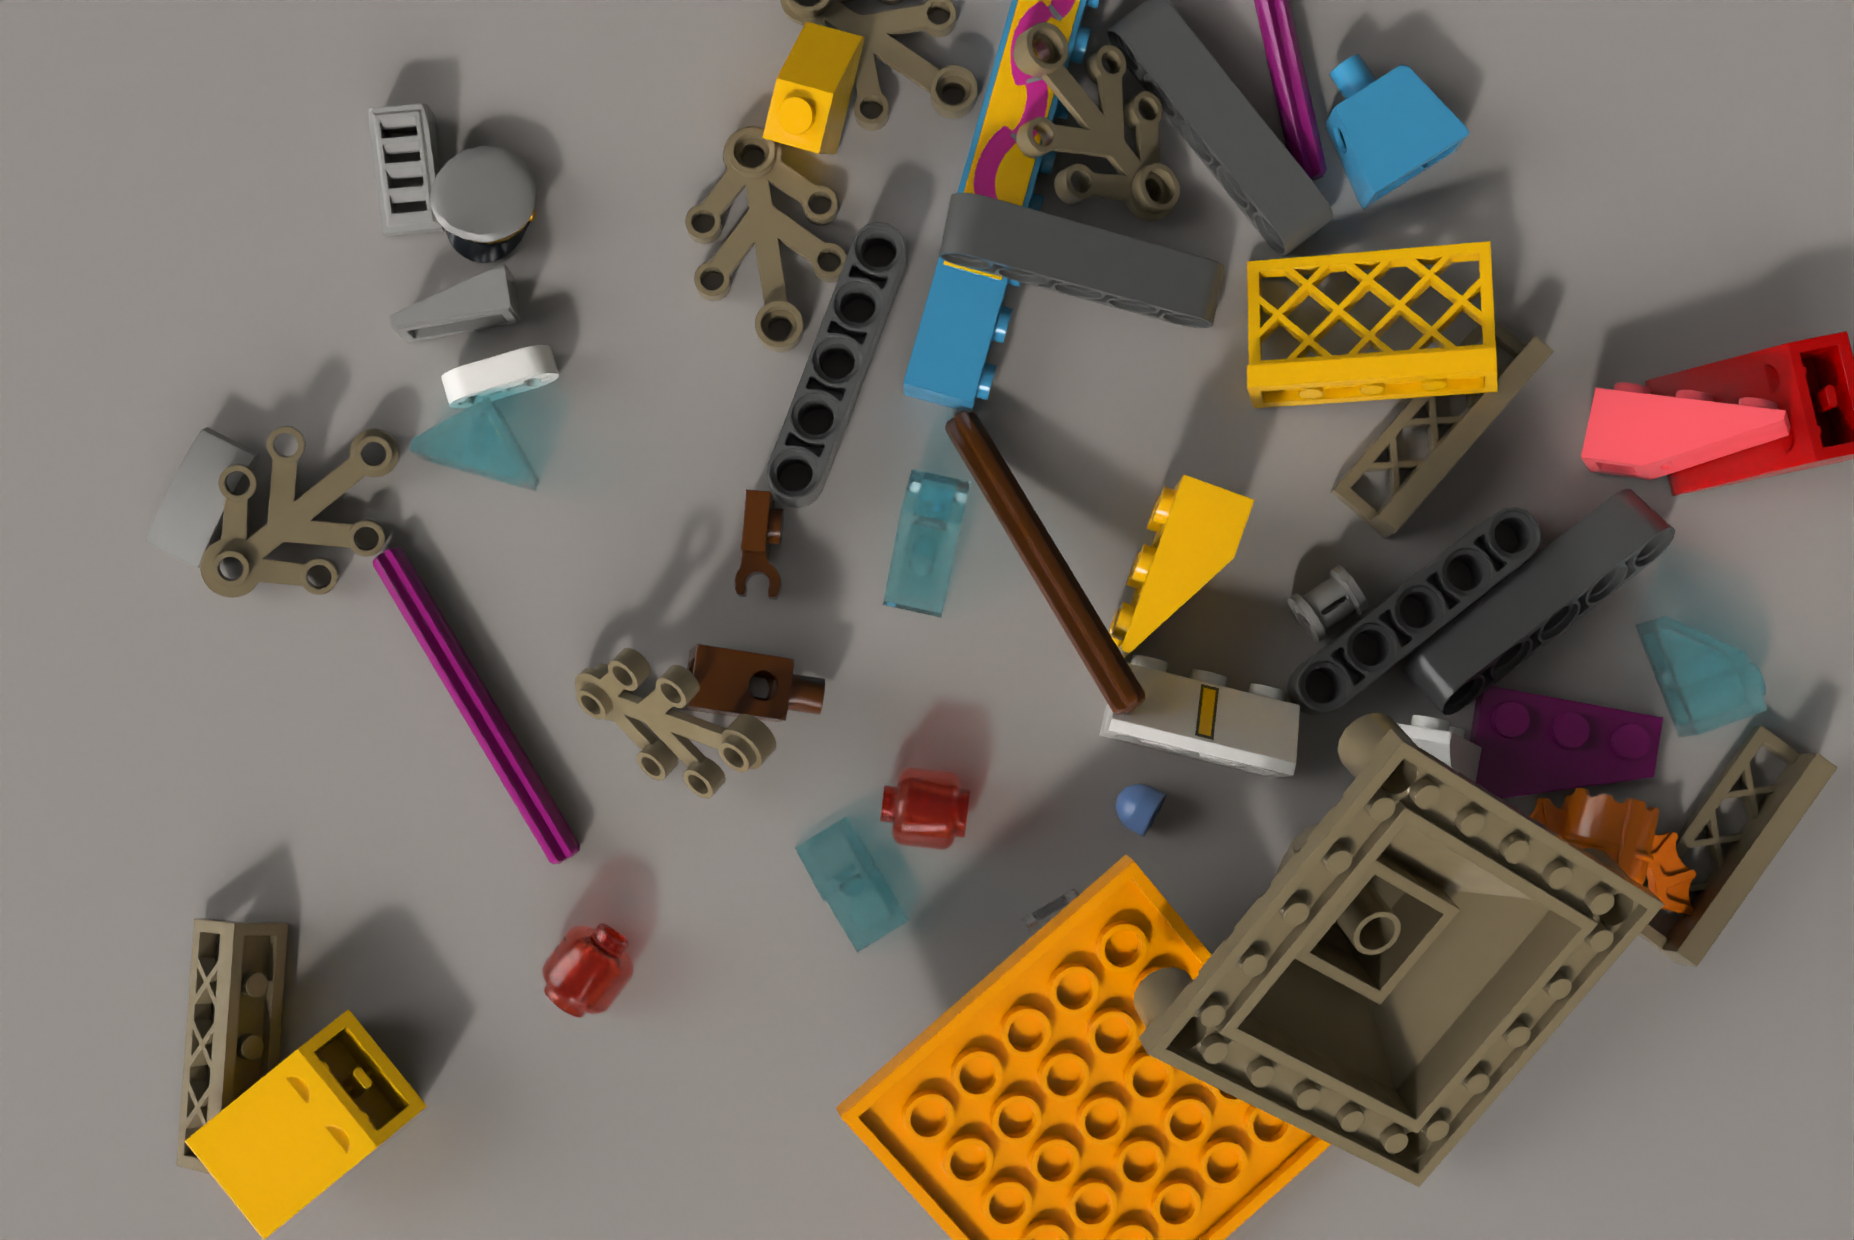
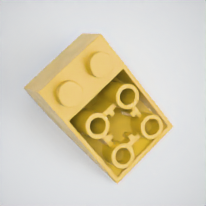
[1108,474,1255,658]
[184,1009,427,1240]

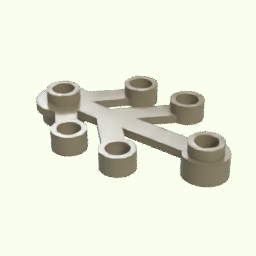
[780,0,978,131]
[1013,22,1180,222]
[685,126,847,352]
[200,426,399,598]
[575,648,776,799]

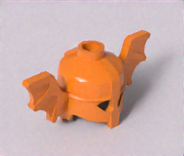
[1529,788,1696,915]

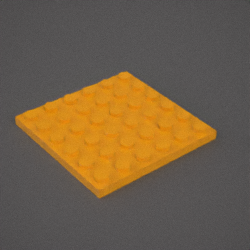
[836,855,1331,1240]

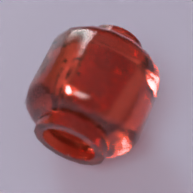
[880,767,970,850]
[542,923,634,1018]

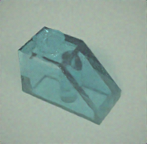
[883,469,971,618]
[1635,615,1767,737]

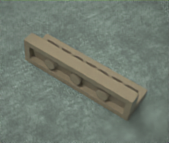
[1331,319,1554,539]
[1639,725,1838,967]
[176,919,288,1174]

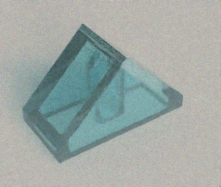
[409,397,539,491]

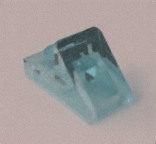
[795,816,910,953]

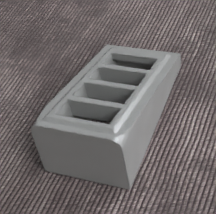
[368,103,444,237]
[390,264,522,343]

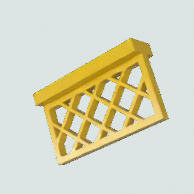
[1247,241,1498,408]

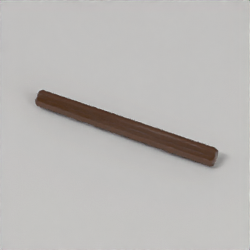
[945,410,1146,714]

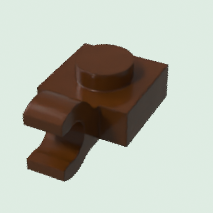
[734,489,784,600]

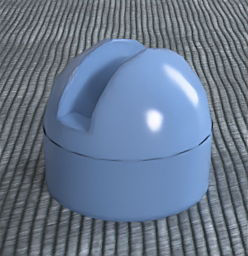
[1115,784,1166,837]

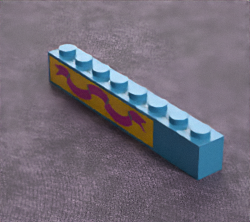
[903,0,1100,412]

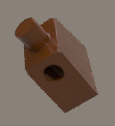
[681,644,825,722]

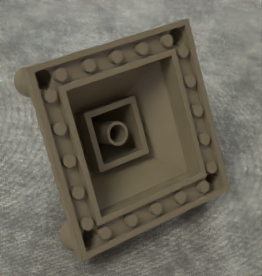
[1133,713,1665,1187]

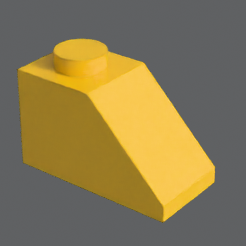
[762,21,865,154]

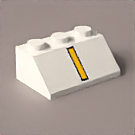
[1099,655,1300,778]

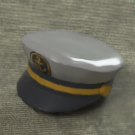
[430,146,537,263]

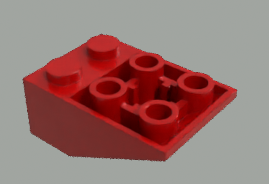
[1645,331,1854,497]

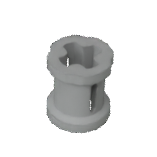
[1288,565,1369,643]

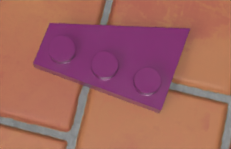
[1469,686,1663,799]

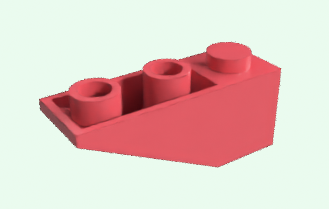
[1581,382,1791,480]

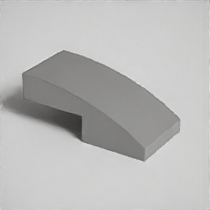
[146,427,260,568]

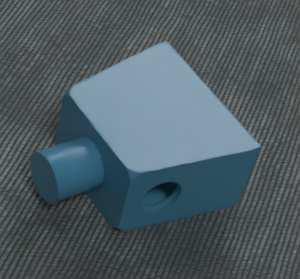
[1325,54,1470,209]

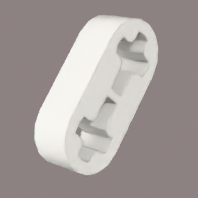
[441,345,559,408]

